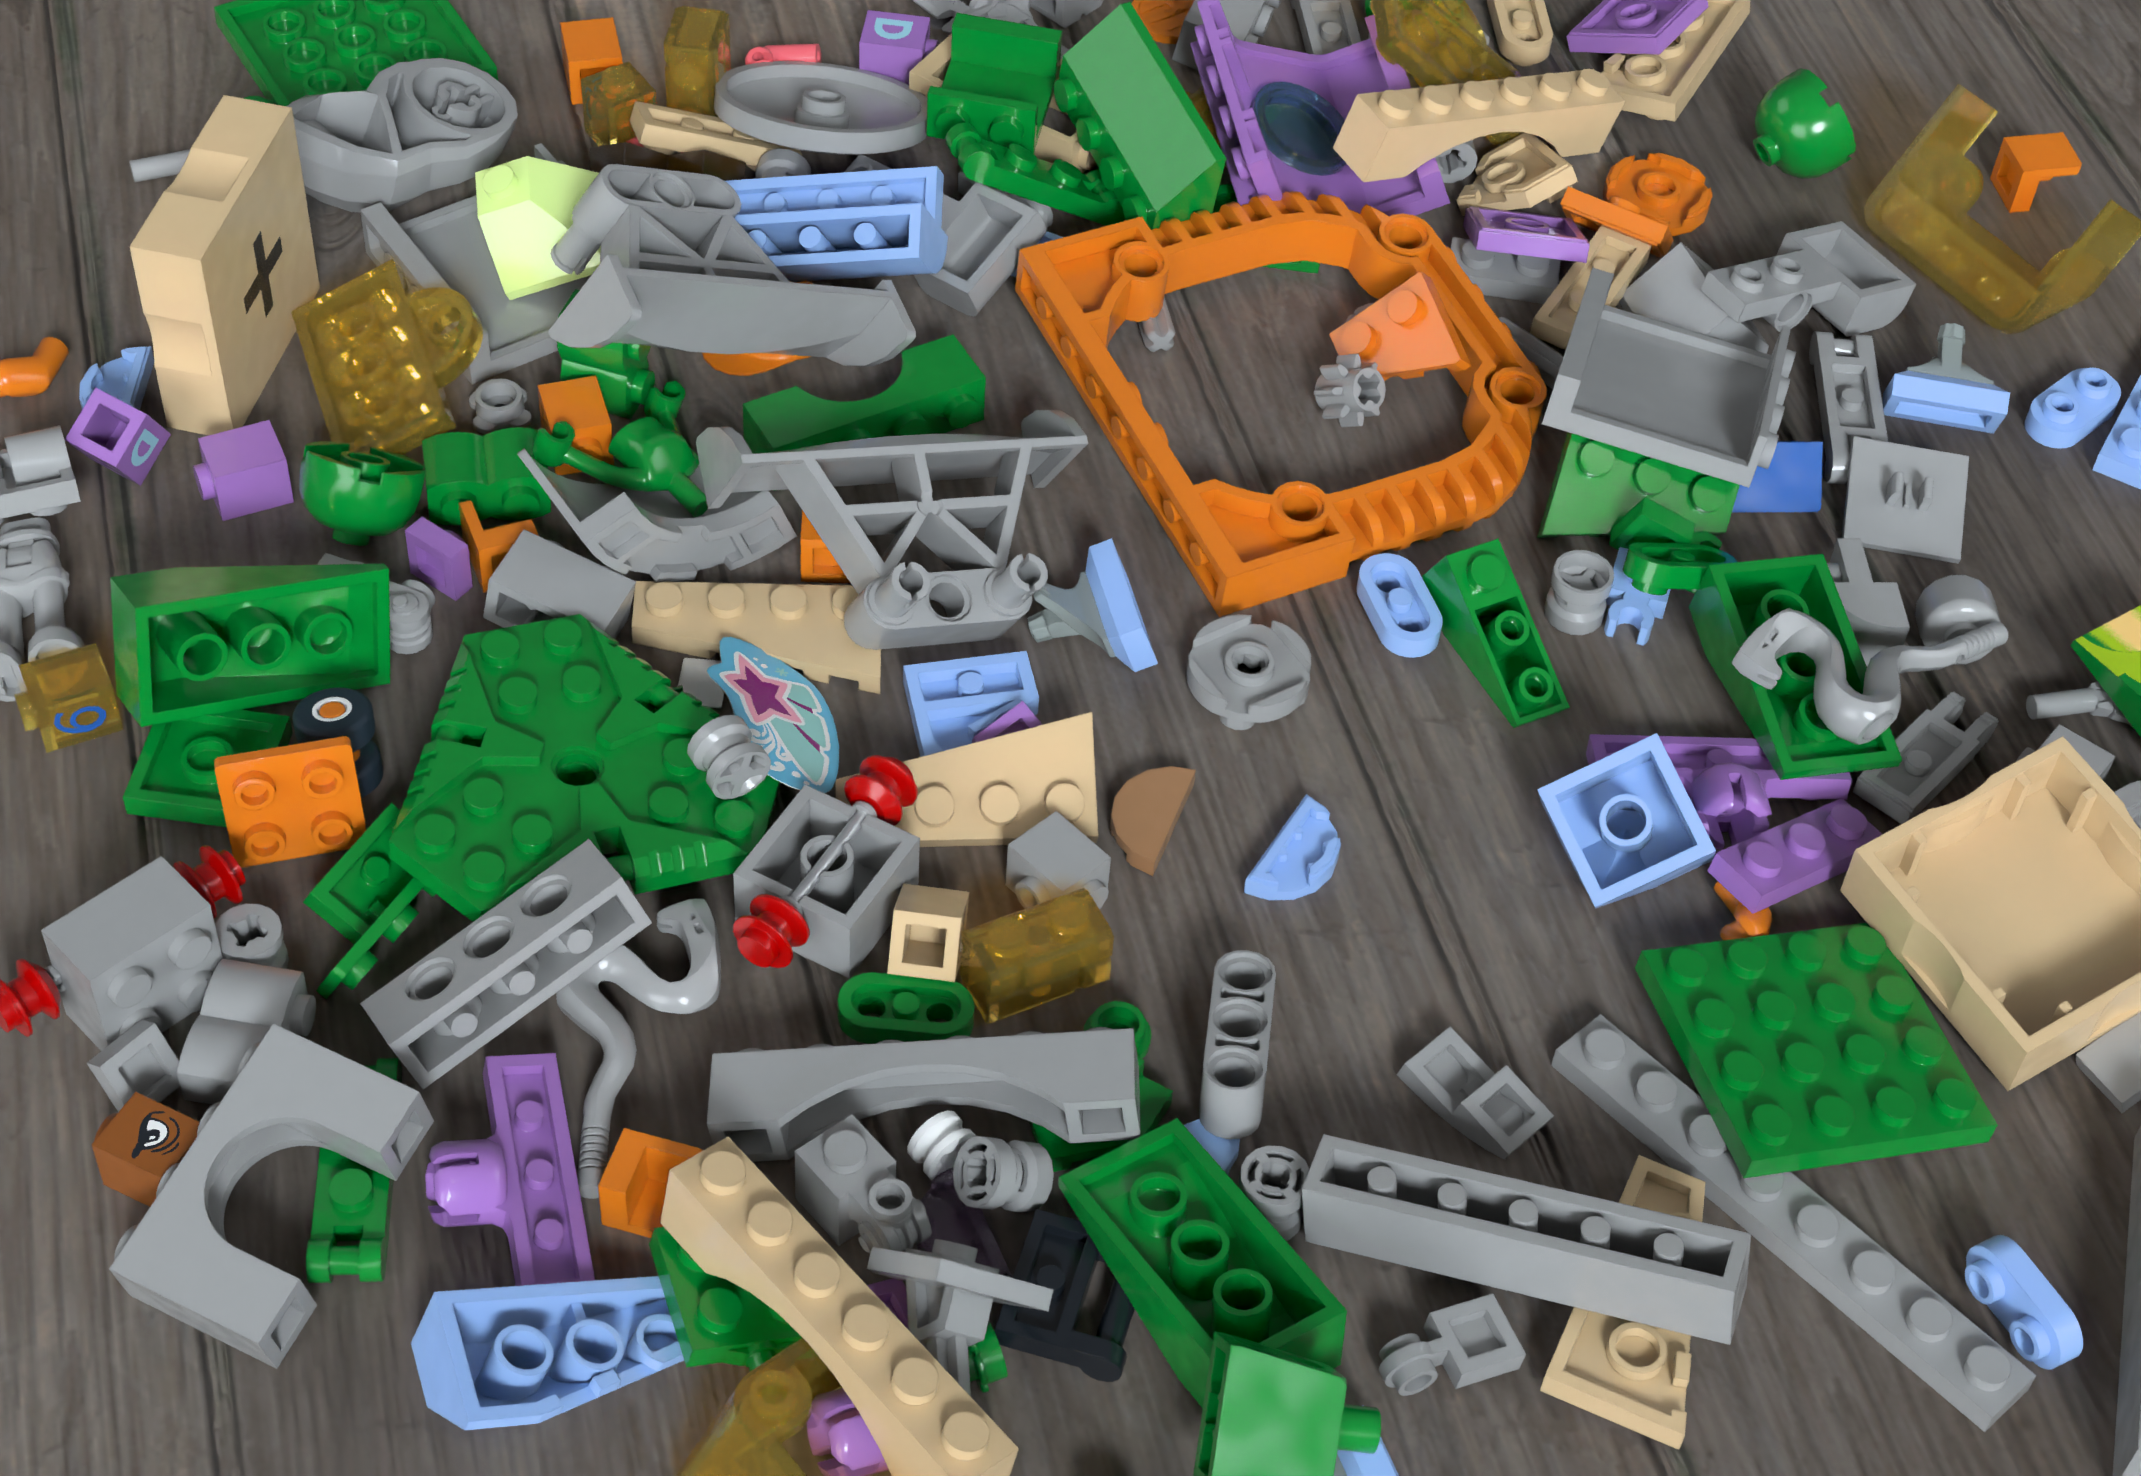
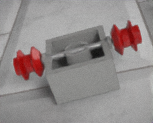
[733,755,920,979]
[0,845,246,1051]

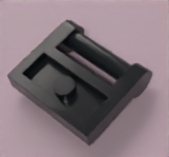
[995,1209,1135,1382]

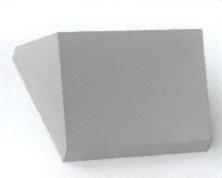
[1619,242,1769,354]

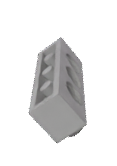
[360,839,652,1089]

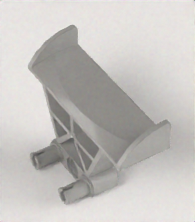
[548,164,916,366]
[696,410,1088,650]

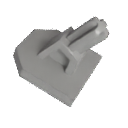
[867,1239,1053,1396]

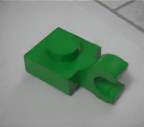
[1609,497,1722,550]

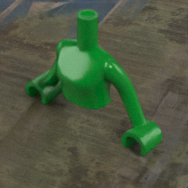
[532,381,708,517]

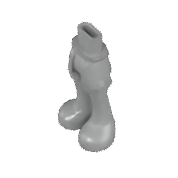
[0,517,87,702]

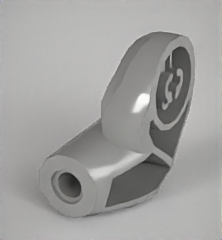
[286,58,518,213]

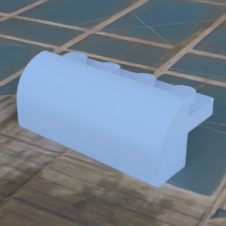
[725,166,948,282]

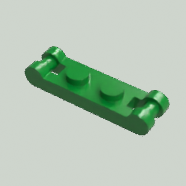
[945,122,1125,226]
[306,1058,402,1283]

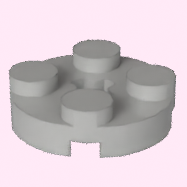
[1186,614,1311,730]

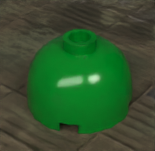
[1753,68,1856,179]
[299,441,426,546]

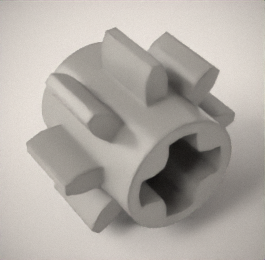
[1314,354,1386,427]

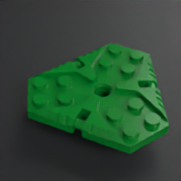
[389,614,781,922]

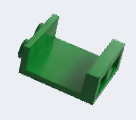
[927,13,1062,154]

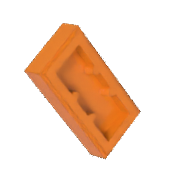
[1560,186,1674,258]

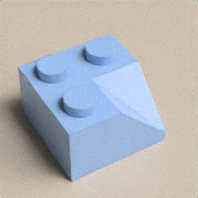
[1537,733,1716,909]

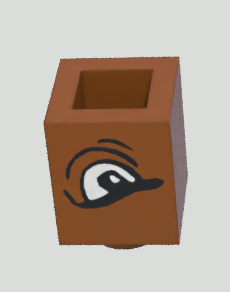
[91,1092,200,1207]

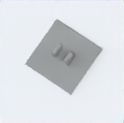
[1842,436,1969,564]

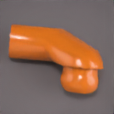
[0,337,69,398]
[1714,881,1772,940]

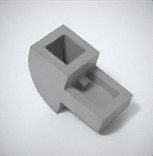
[1827,538,1910,667]

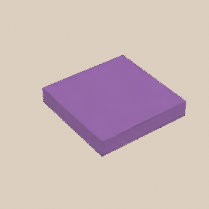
[1566,0,1709,55]
[1463,206,1590,263]

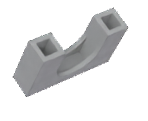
[109,1023,434,1369]

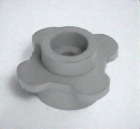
[469,378,532,434]

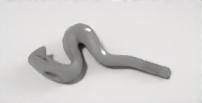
[1732,608,2008,745]
[556,899,721,1199]

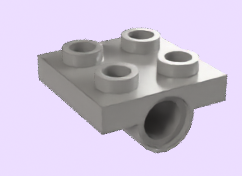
[0,425,81,524]

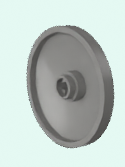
[714,61,928,155]

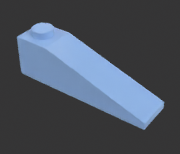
[411,1276,684,1430]

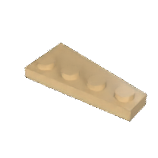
[631,581,881,694]
[1540,1155,1705,1450]

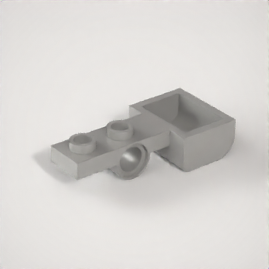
[844,154,1047,317]
[1700,221,1916,337]

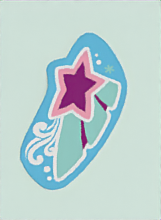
[707,637,839,793]

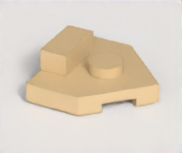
[1456,132,1578,216]

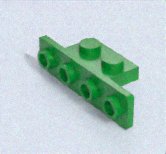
[303,803,436,999]

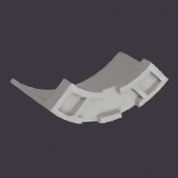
[517,448,797,582]

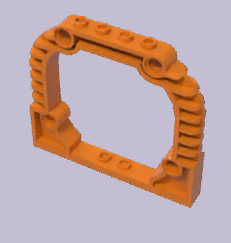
[1015,191,1547,617]

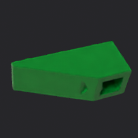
[1421,538,1570,729]

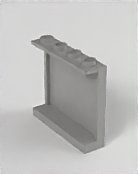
[360,143,591,385]
[1542,268,1796,488]

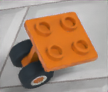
[214,687,383,868]

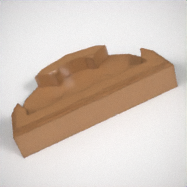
[1110,766,1196,876]

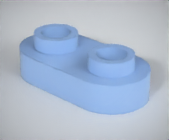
[2024,368,2121,448]
[1356,553,1443,658]
[1965,1235,2083,1370]

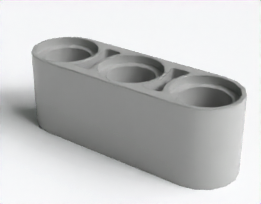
[1199,950,1276,1139]

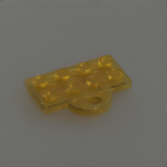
[1370,0,1524,145]
[291,259,483,455]

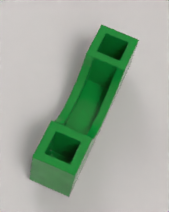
[743,334,986,491]

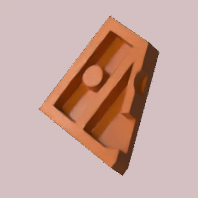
[1329,271,1472,382]

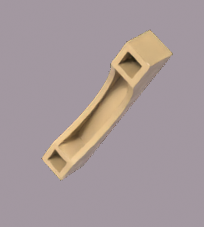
[1333,69,1626,182]
[660,1136,1019,1476]

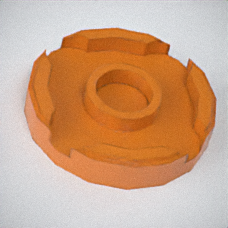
[1603,153,1713,237]

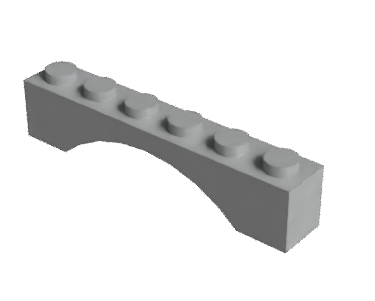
[707,1027,1141,1162]

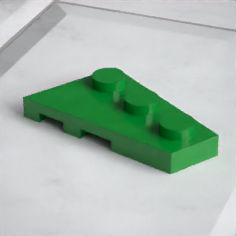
[1537,432,1740,538]

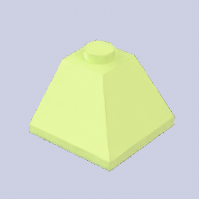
[475,156,601,300]

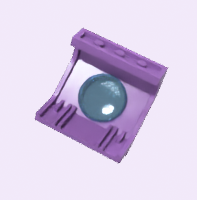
[1190,0,1450,216]

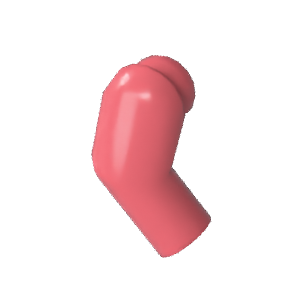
[745,44,821,65]

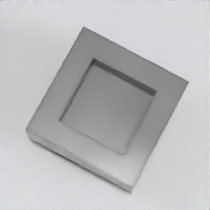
[87,1019,180,1112]

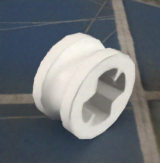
[907,1110,976,1181]

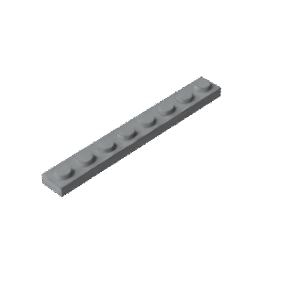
[1551,1014,2036,1432]

